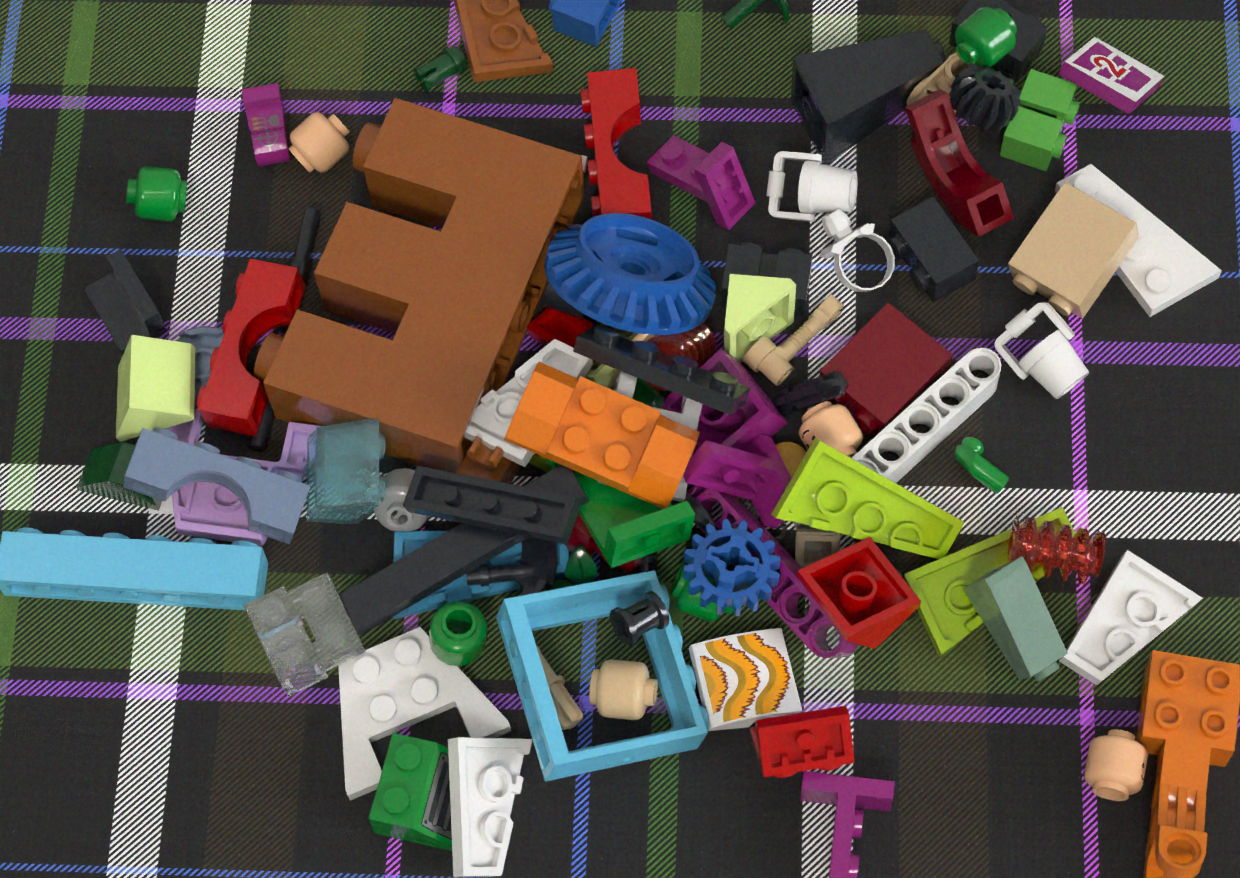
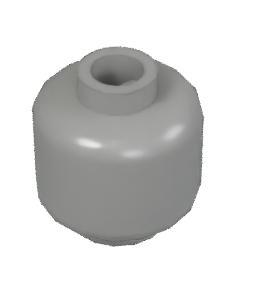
[373,468,428,531]

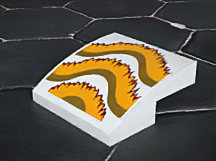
[688,628,802,731]

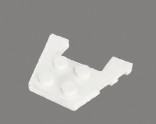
[338,627,511,801]

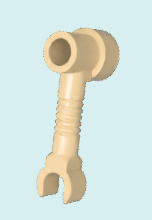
[742,294,844,386]

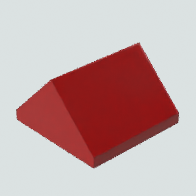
[796,537,921,649]

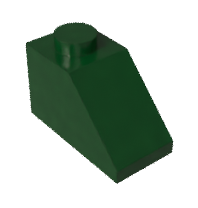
[77,442,162,511]

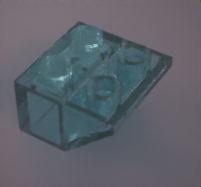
[307,419,385,525]

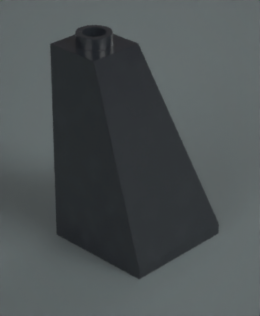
[791,29,946,165]

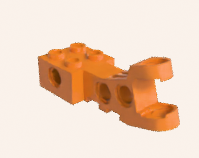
[1136,650,1240,878]

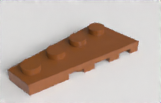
[453,0,553,82]

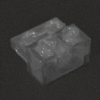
[244,572,366,696]

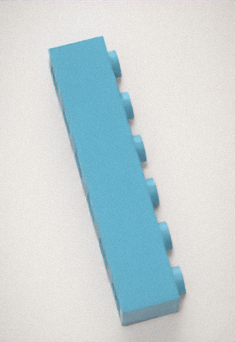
[0,528,268,611]

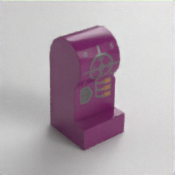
[242,83,291,167]

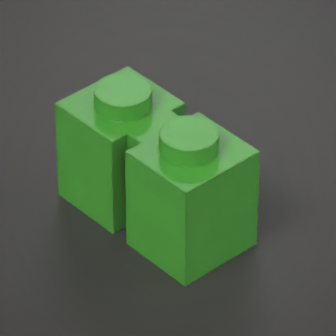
[1000,69,1081,171]

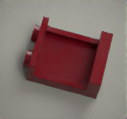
[819,303,953,436]

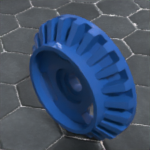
[544,213,716,335]

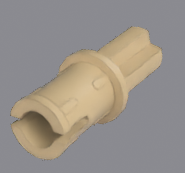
[537,646,583,730]

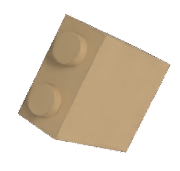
[1008,182,1139,319]

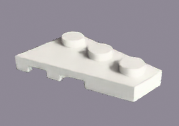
[464,339,593,467]
[1059,550,1203,685]
[448,737,533,877]

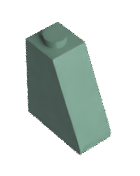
[963,556,1068,681]

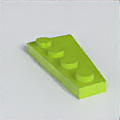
[771,438,965,559]
[903,507,1081,657]

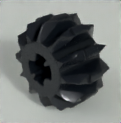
[949,64,1021,132]

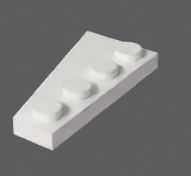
[1055,164,1222,317]

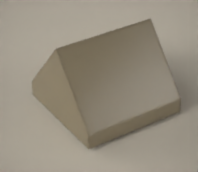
[795,529,840,568]

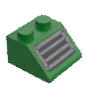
[369,733,452,851]

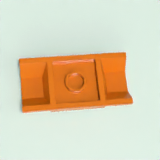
[504,362,700,509]

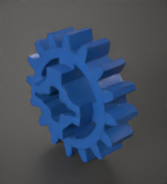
[683,519,781,617]

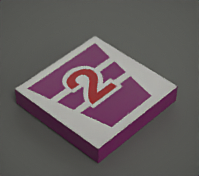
[1059,37,1165,114]

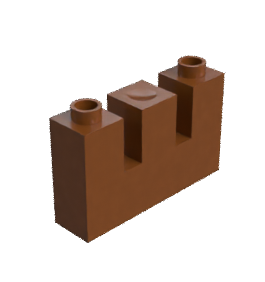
[254,98,585,473]

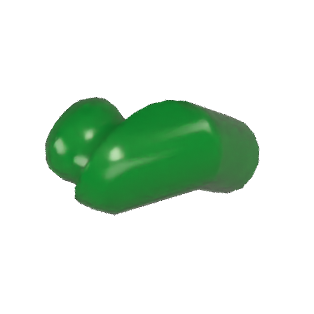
[955,436,1009,494]

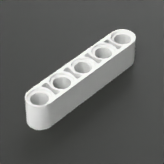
[852,348,1002,483]

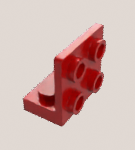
[750,706,855,778]

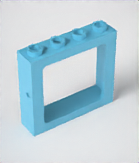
[496,570,709,782]

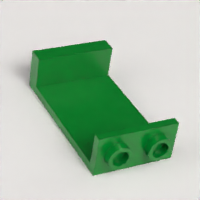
[545,458,695,568]

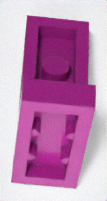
[646,135,756,231]
[683,434,792,528]
[800,771,895,878]

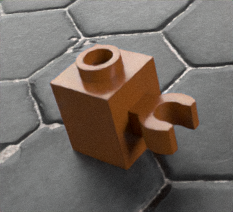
[456,436,521,484]

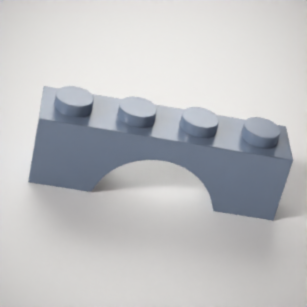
[123,428,310,544]

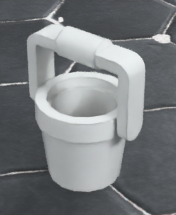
[766,151,858,222]
[995,302,1089,399]

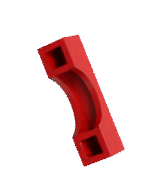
[581,68,652,220]
[197,259,306,437]

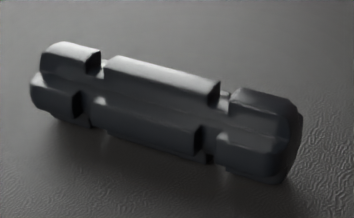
[773,371,849,416]

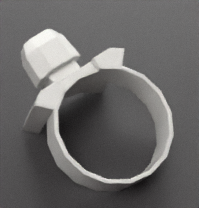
[819,209,895,292]

